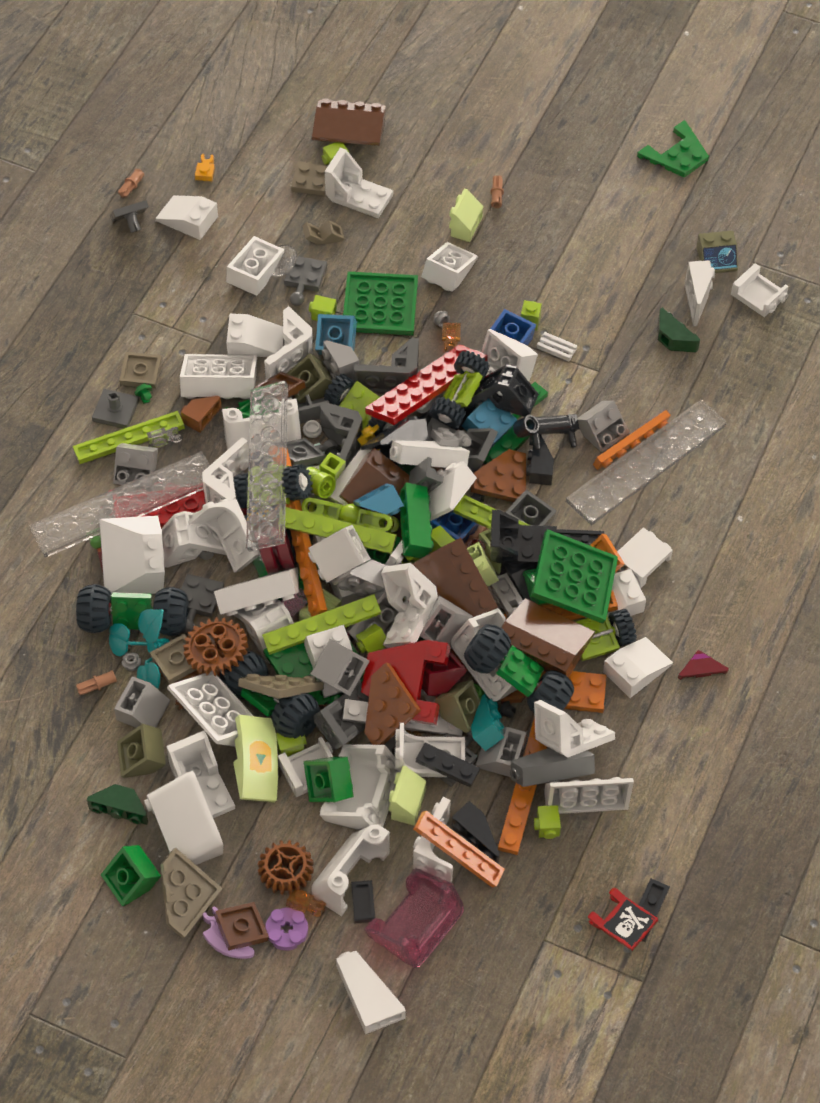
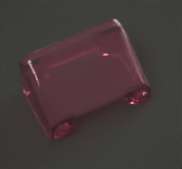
[364,868,464,968]

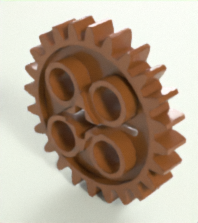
[183,617,249,676]

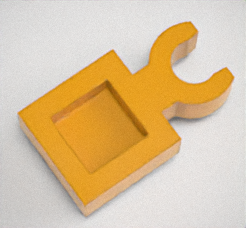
[195,154,215,181]

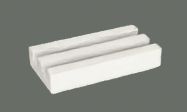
[537,332,577,362]

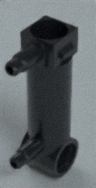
[513,414,580,450]

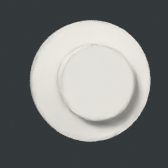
[303,420,322,438]

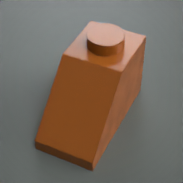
[181,395,222,433]

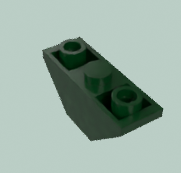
[658,307,700,352]
[87,784,148,825]

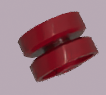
[258,527,295,575]

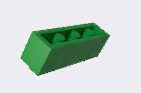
[399,482,434,559]

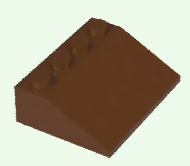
[312,99,386,146]
[339,448,410,541]
[412,537,498,617]
[501,598,595,678]

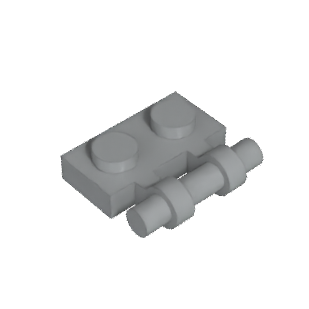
[431,427,471,447]

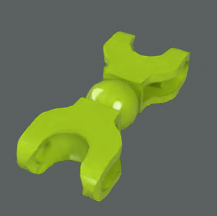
[301,498,400,534]

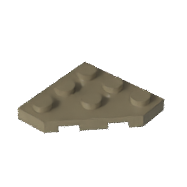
[238,674,324,699]
[161,848,223,938]

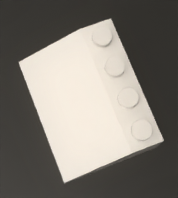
[180,354,257,399]
[214,567,299,616]
[167,672,253,746]
[544,777,634,814]

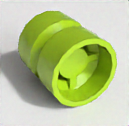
[306,467,336,499]

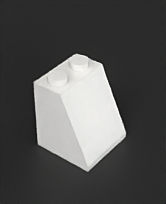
[308,525,370,582]

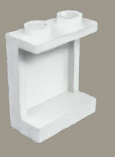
[731,263,788,317]
[617,527,673,588]
[278,737,333,797]

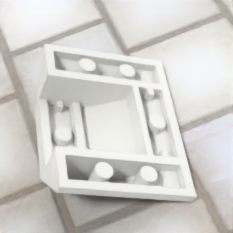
[99,516,165,594]

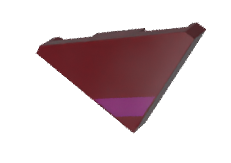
[678,649,729,680]

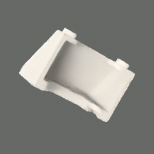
[222,399,301,462]
[451,608,544,701]
[320,744,400,830]
[144,771,223,865]
[311,825,390,916]

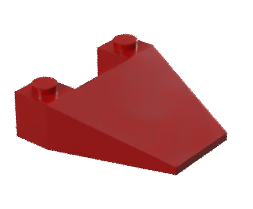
[361,640,451,726]

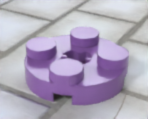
[266,908,308,950]

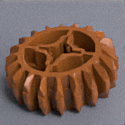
[258,839,314,895]

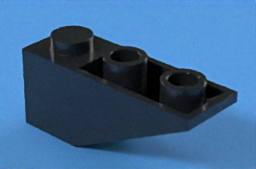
[526,435,554,485]
[452,801,500,864]

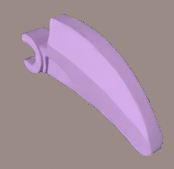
[203,907,254,959]

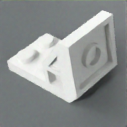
[325,148,393,218]
[264,307,313,380]
[202,438,250,504]
[161,511,226,568]
[381,563,438,648]
[234,599,293,664]
[534,700,615,757]
[166,731,235,818]

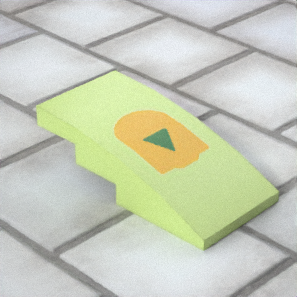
[233,715,278,802]

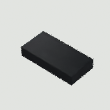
[351,880,375,923]

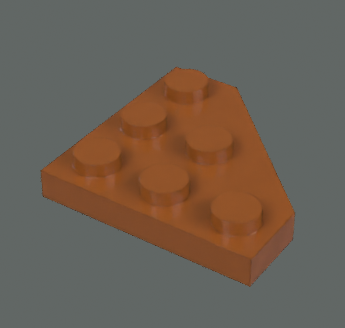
[471,449,526,502]
[365,663,421,745]

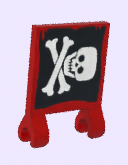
[588,887,659,951]

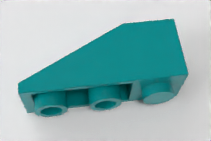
[471,694,504,751]

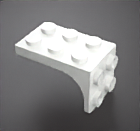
[188,499,261,572]
[395,723,465,777]
[413,797,453,885]

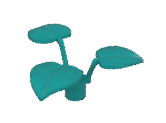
[109,609,170,689]

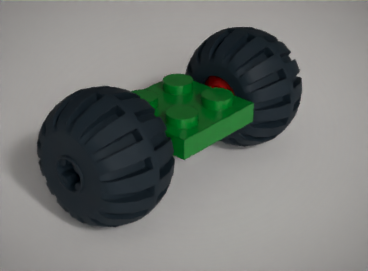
[76,584,188,636]
[464,624,574,714]
[220,651,320,739]

